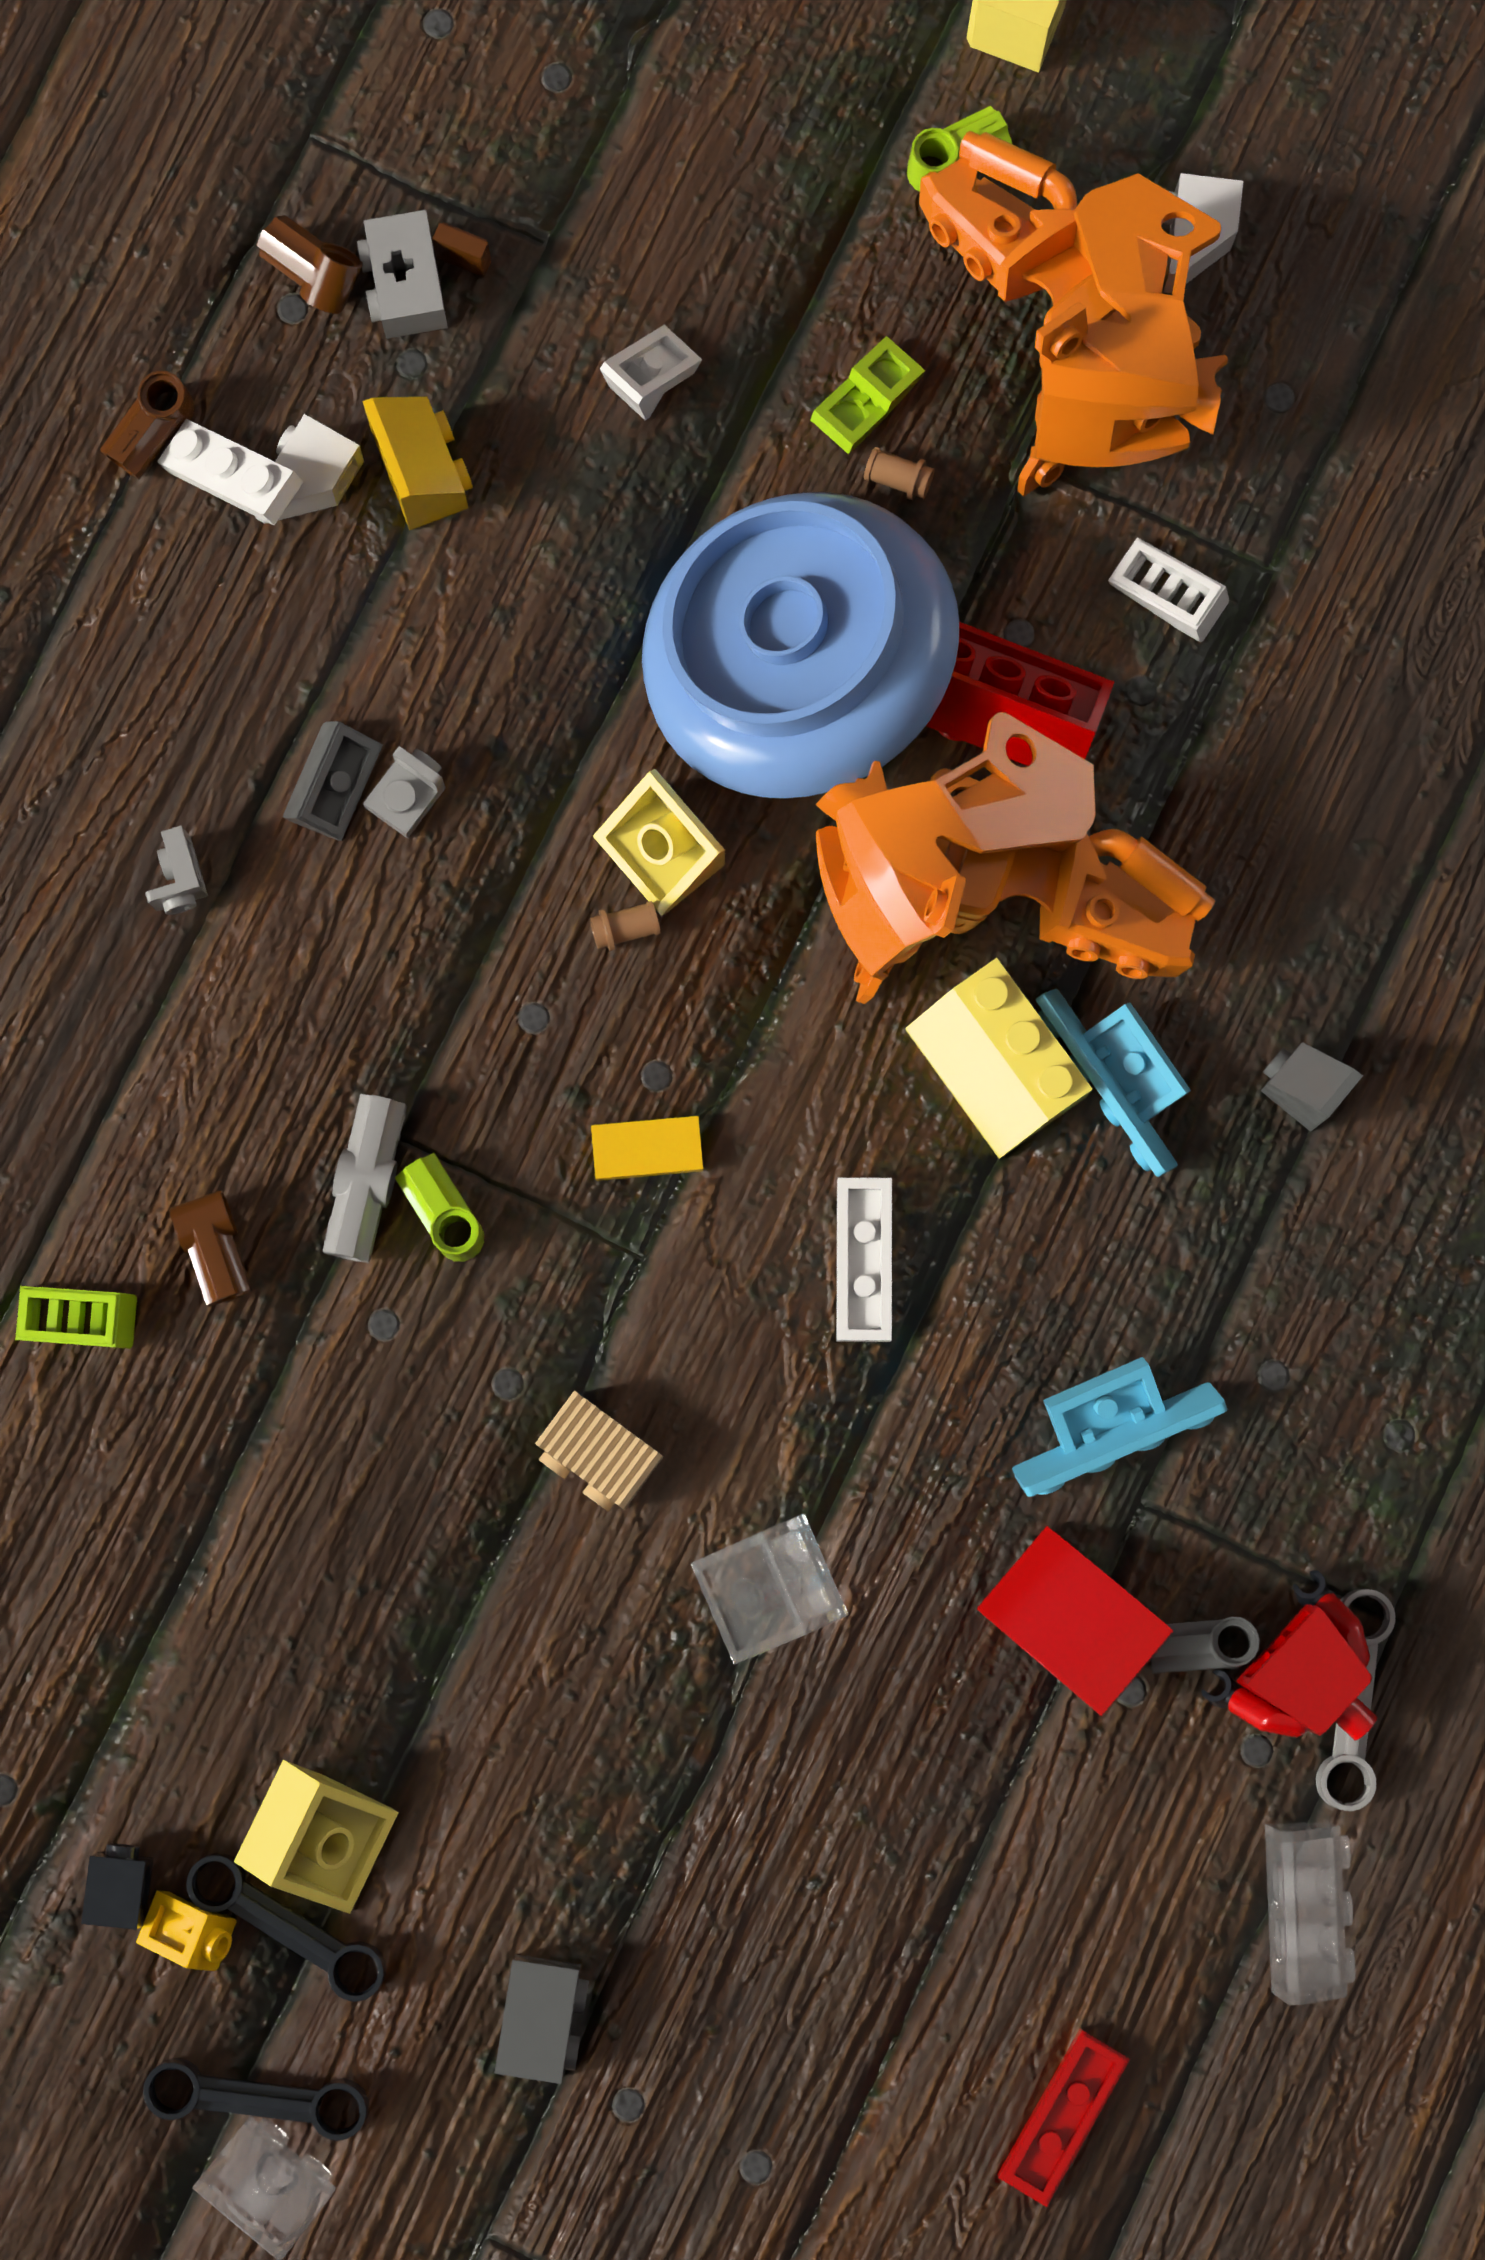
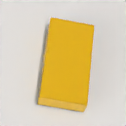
[591,1116,703,1181]

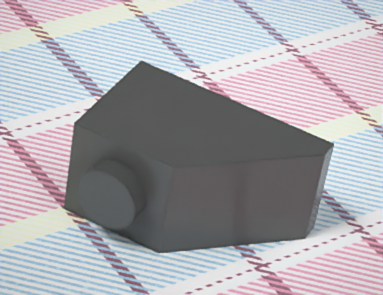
[1261,1042,1363,1132]

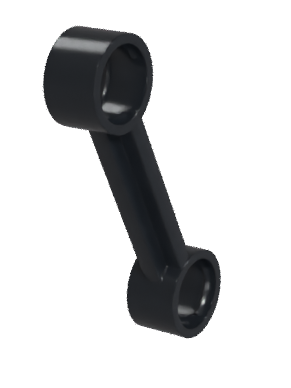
[187,1853,386,2002]
[143,2058,369,2141]

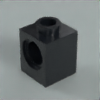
[81,1843,154,1930]

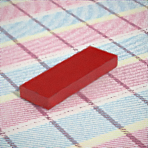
[997,2028,1130,2207]

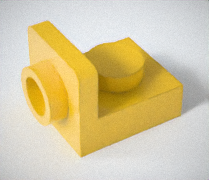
[136,1890,236,1971]

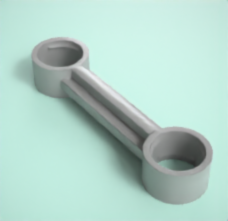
[1316,1589,1395,1811]

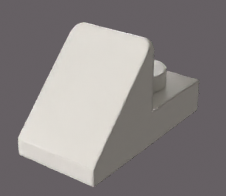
[600,325,702,420]

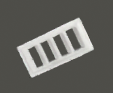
[1108,537,1229,642]

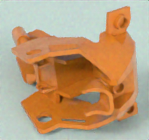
[919,131,1228,497]
[815,712,1215,1004]

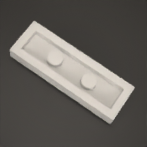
[157,419,304,525]
[836,1178,892,1342]

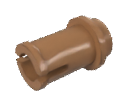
[864,447,935,500]
[590,901,661,951]

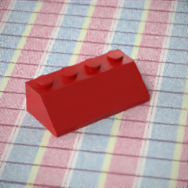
[926,622,1115,766]

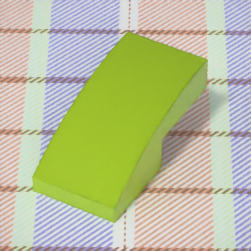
[810,336,925,454]

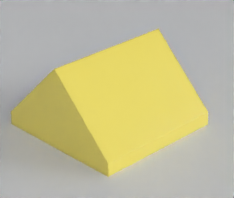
[967,0,1066,73]
[593,769,725,916]

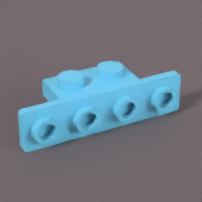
[1036,989,1191,1178]
[1012,1357,1228,1497]

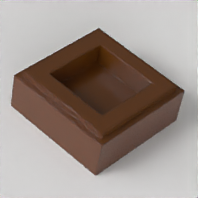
[432,222,491,277]

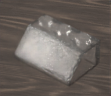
[1265,1822,1355,2005]

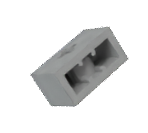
[357,210,448,339]

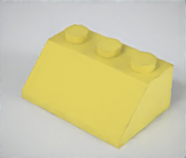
[905,958,1092,1159]

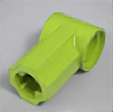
[907,106,1012,192]
[394,1153,484,1262]

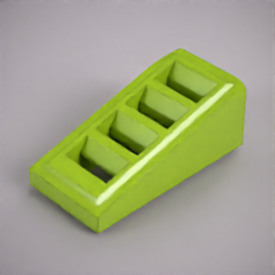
[15,1286,137,1349]

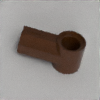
[256,215,363,314]
[100,371,194,480]
[169,1190,252,1307]

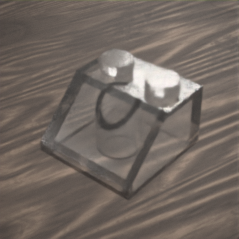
[690,1514,848,1664]
[192,2116,336,2260]

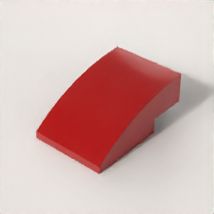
[977,1526,1174,1717]

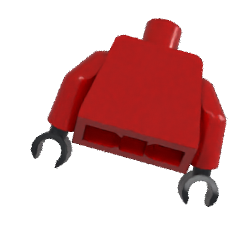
[1201,1570,1378,1741]

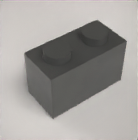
[494,1954,589,2084]

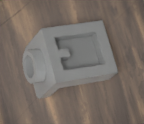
[363,746,445,839]
[145,826,208,915]

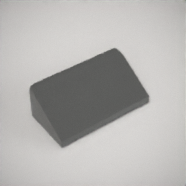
[283,721,383,841]

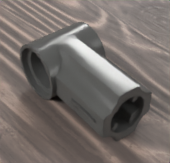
[1150,1616,1260,1674]

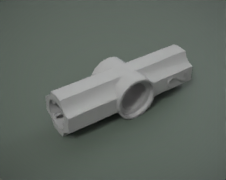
[323,1094,407,1263]

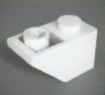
[1163,173,1243,294]
[255,414,364,524]

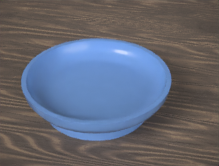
[642,492,959,798]

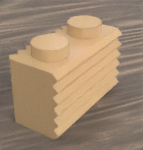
[535,1391,663,1512]

